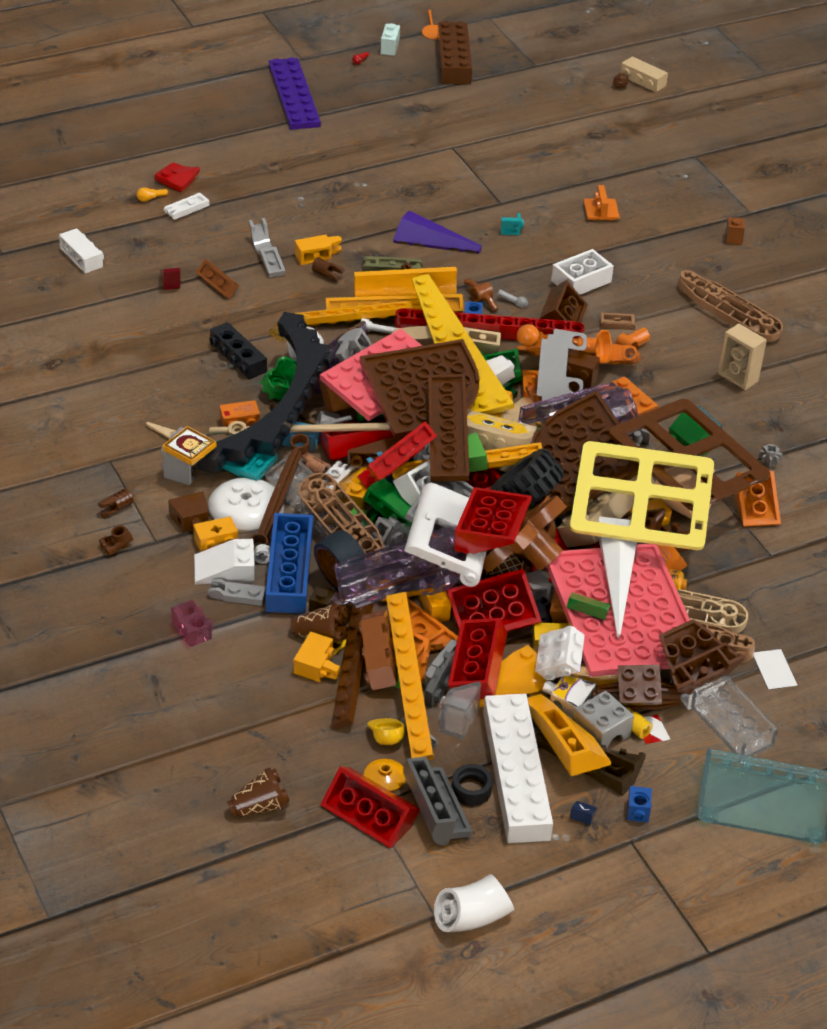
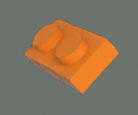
[522,370,541,398]

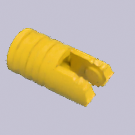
[626,707,653,739]

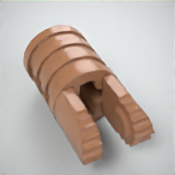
[298,452,331,474]

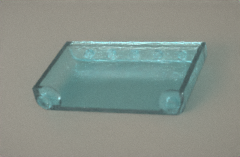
[697,749,827,844]

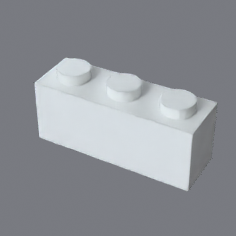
[59,228,104,273]

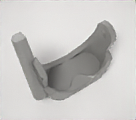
[316,411,352,424]

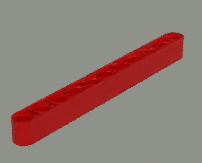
[395,308,585,340]

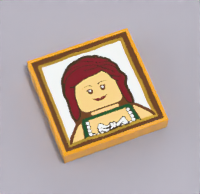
[162,426,217,466]

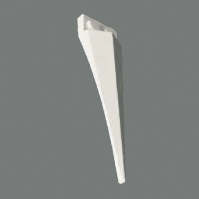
[598,517,637,638]

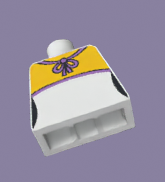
[543,676,596,720]

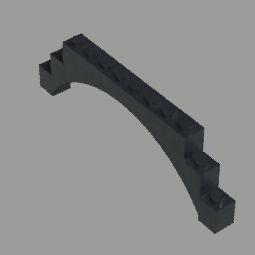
[196,312,333,474]

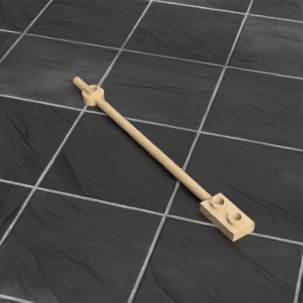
[209,421,390,436]

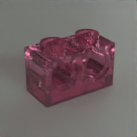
[171,599,214,647]

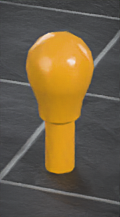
[136,187,168,202]

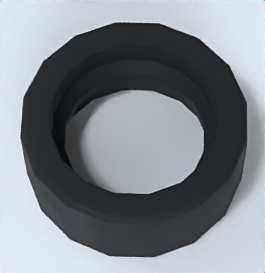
[451,764,493,806]

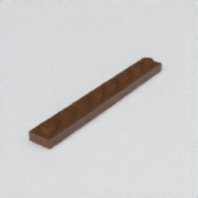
[331,600,373,730]

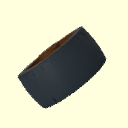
[314,530,371,593]

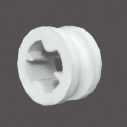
[254,544,271,564]

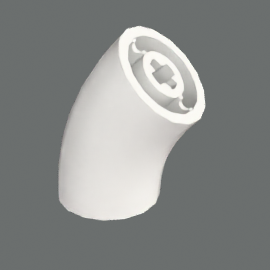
[434,874,515,932]

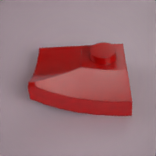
[154,162,200,192]

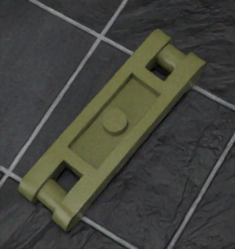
[362,256,423,272]

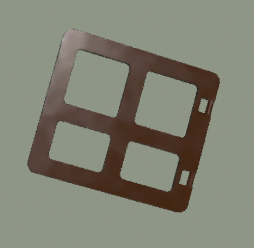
[608,399,770,511]

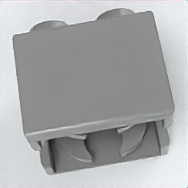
[161,427,206,485]
[573,690,634,749]

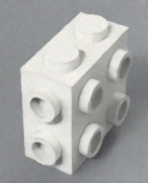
[535,626,585,680]

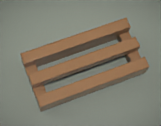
[600,313,635,330]

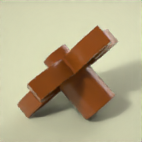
[483,494,567,573]

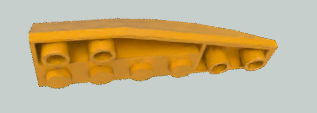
[527,694,611,776]

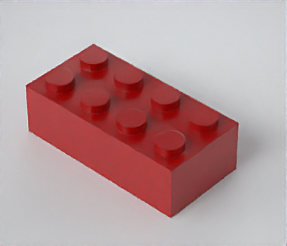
[448,618,507,700]

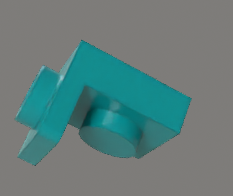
[500,213,524,235]

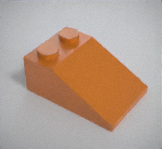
[735,471,781,527]

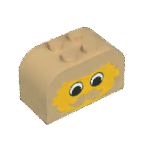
[467,410,537,472]

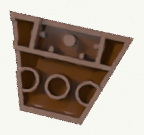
[659,619,746,695]

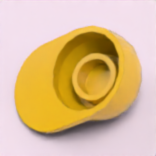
[367,718,405,746]

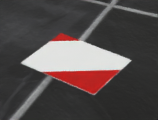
[644,715,670,744]

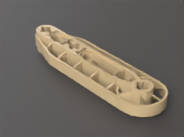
[677,589,748,634]

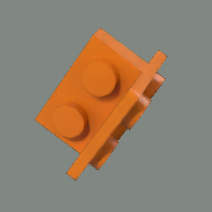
[584,185,619,221]

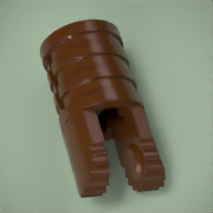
[312,257,345,282]
[98,488,134,518]

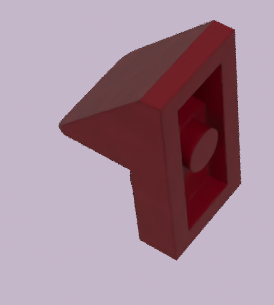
[160,268,181,290]

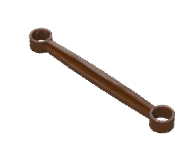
[249,434,310,555]

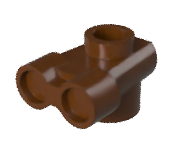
[99,525,134,556]

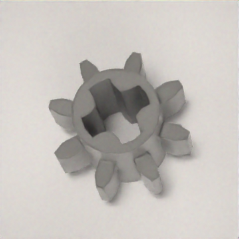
[758,444,783,467]

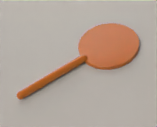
[422,9,438,39]

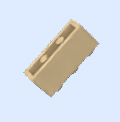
[620,56,668,92]

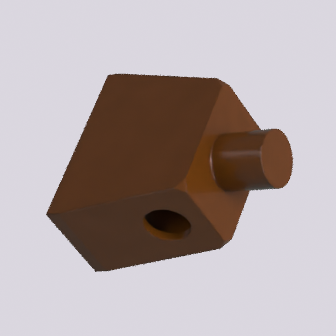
[168,491,209,532]

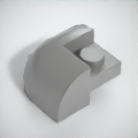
[336,328,372,362]

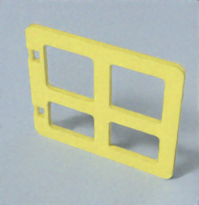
[570,441,714,550]

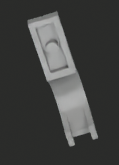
[249,218,285,278]

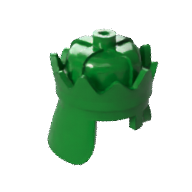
[259,356,297,401]

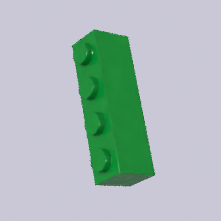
[363,478,433,539]

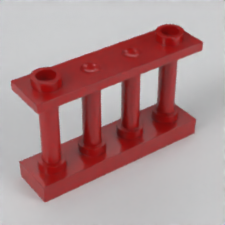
[357,421,437,489]

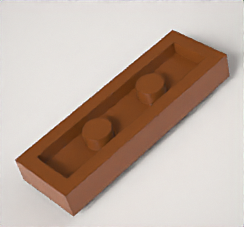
[196,259,239,299]

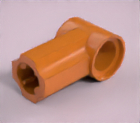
[615,327,651,355]

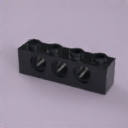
[209,322,267,380]

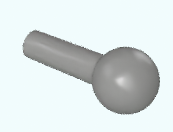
[497,289,528,309]

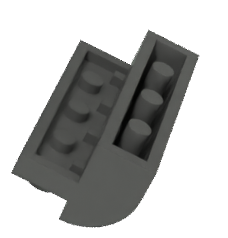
[403,757,472,845]

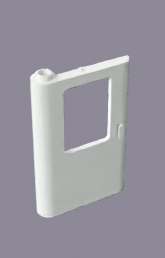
[404,483,487,587]

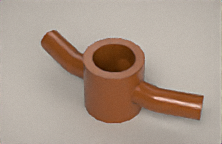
[464,278,499,312]

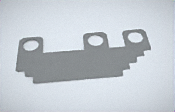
[537,329,587,415]

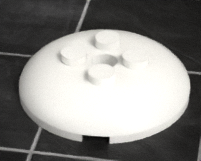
[208,477,284,533]

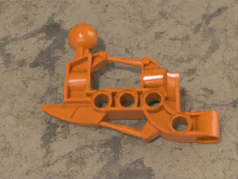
[517,324,641,365]

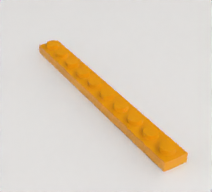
[386,592,434,761]

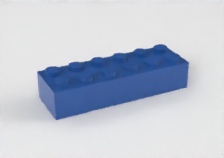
[266,513,313,614]

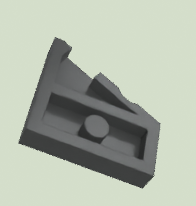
[425,651,453,708]

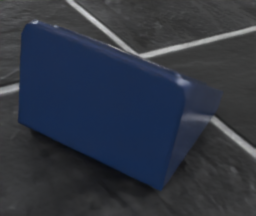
[570,801,597,825]

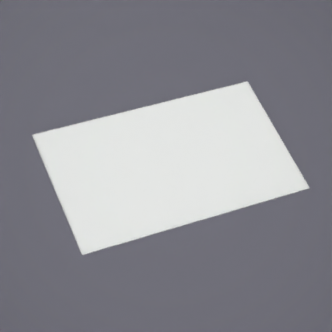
[753,649,798,689]

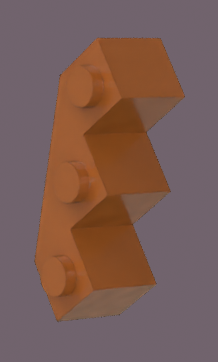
[359,610,398,691]

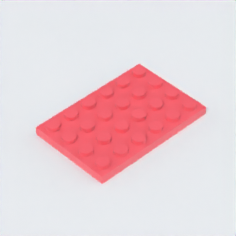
[320,328,422,421]

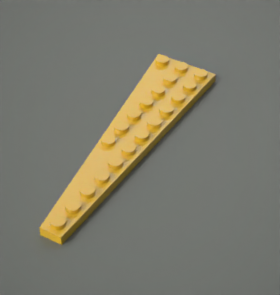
[412,274,515,415]

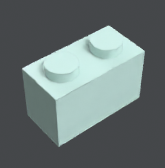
[381,23,400,56]

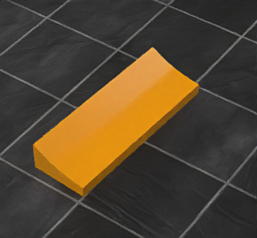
[353,267,457,297]

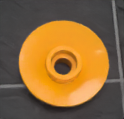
[364,759,406,792]

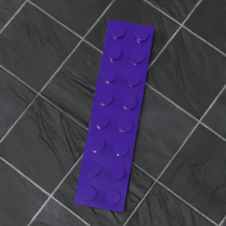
[268,57,321,130]

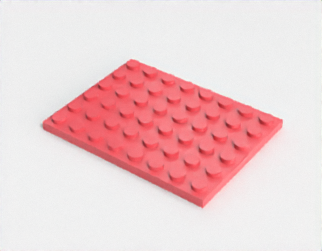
[546,544,690,677]

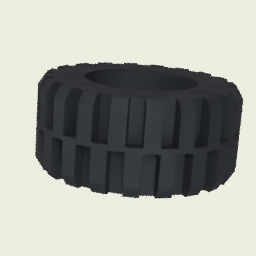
[489,448,564,508]

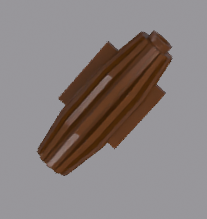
[592,665,681,710]

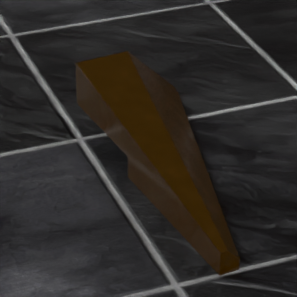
[535,733,646,796]

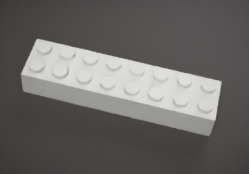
[483,694,553,843]

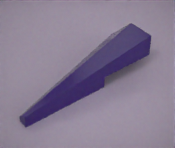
[393,211,482,254]

